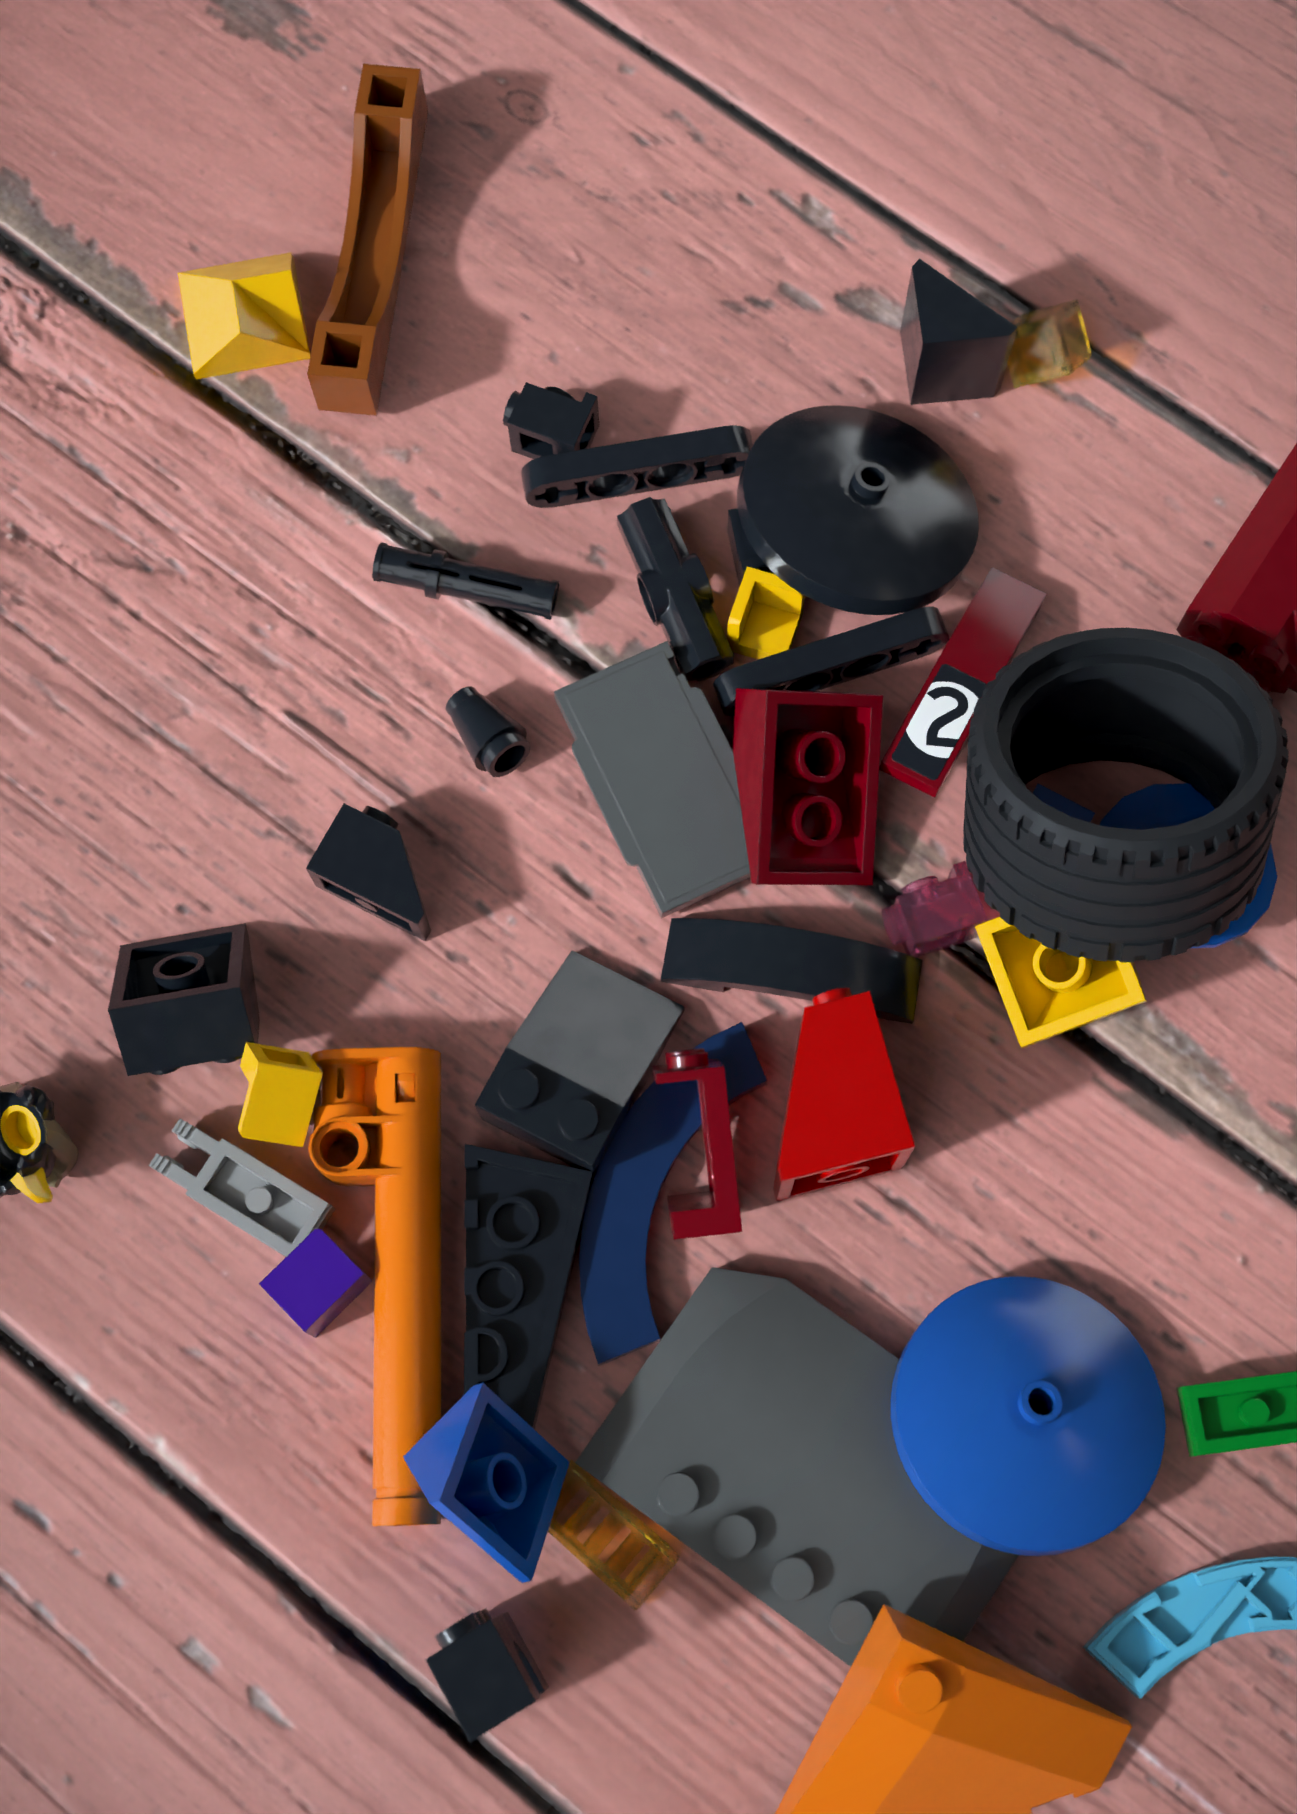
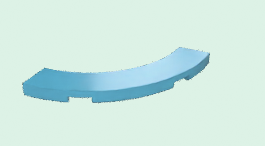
[1083,1557,1297,1699]

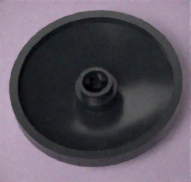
[737,405,979,615]

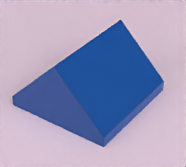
[403,1383,570,1583]

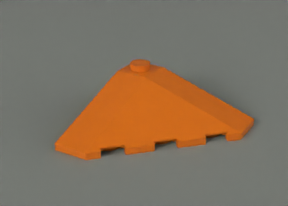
[775,1604,1133,1814]

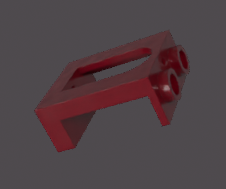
[653,1048,742,1240]

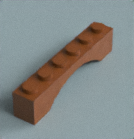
[307,64,428,416]

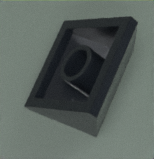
[900,258,1017,405]

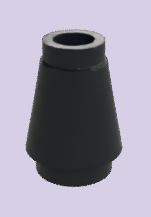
[446,686,530,777]

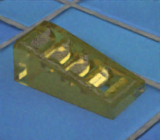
[548,1459,679,1610]

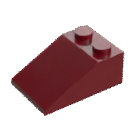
[733,688,883,885]

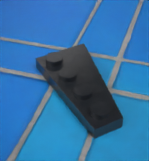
[464,1144,594,1430]

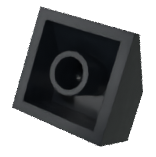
[108,923,260,1076]

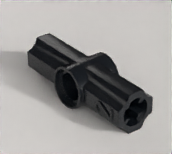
[617,497,734,682]

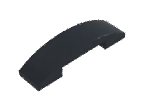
[661,918,923,1024]

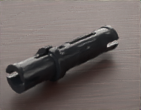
[372,542,559,620]

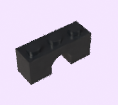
[425,1608,549,1742]

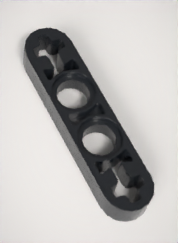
[521,425,753,508]
[713,606,950,717]

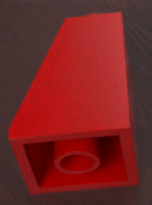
[773,988,915,1201]

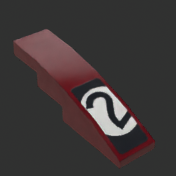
[879,567,1047,798]

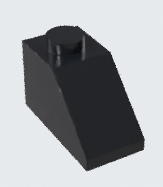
[306,803,431,941]

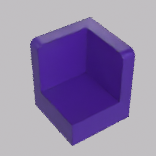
[259,1229,372,1338]

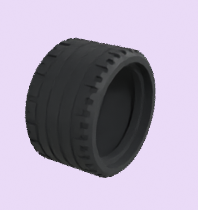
[963,628,1289,962]

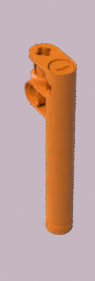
[308,1047,441,1526]

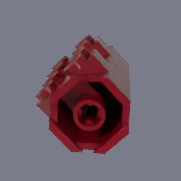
[1176,443,1297,694]

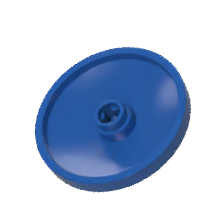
[891,1276,1166,1556]

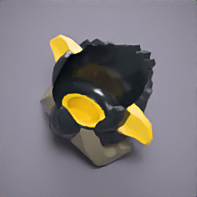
[0,1082,78,1203]

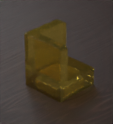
[1007,299,1092,388]

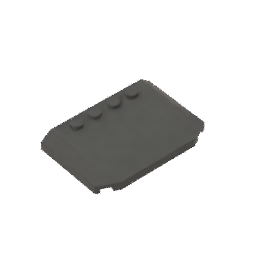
[575,1267,1019,1667]

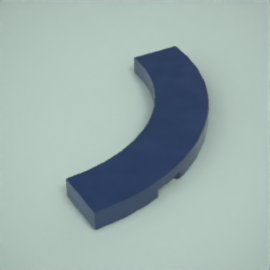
[579,1022,767,1366]

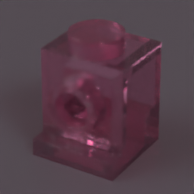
[881,861,988,958]

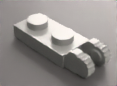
[148,1119,335,1257]

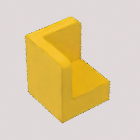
[727,566,805,660]
[238,1042,323,1147]

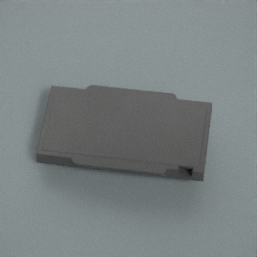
[554,641,751,919]

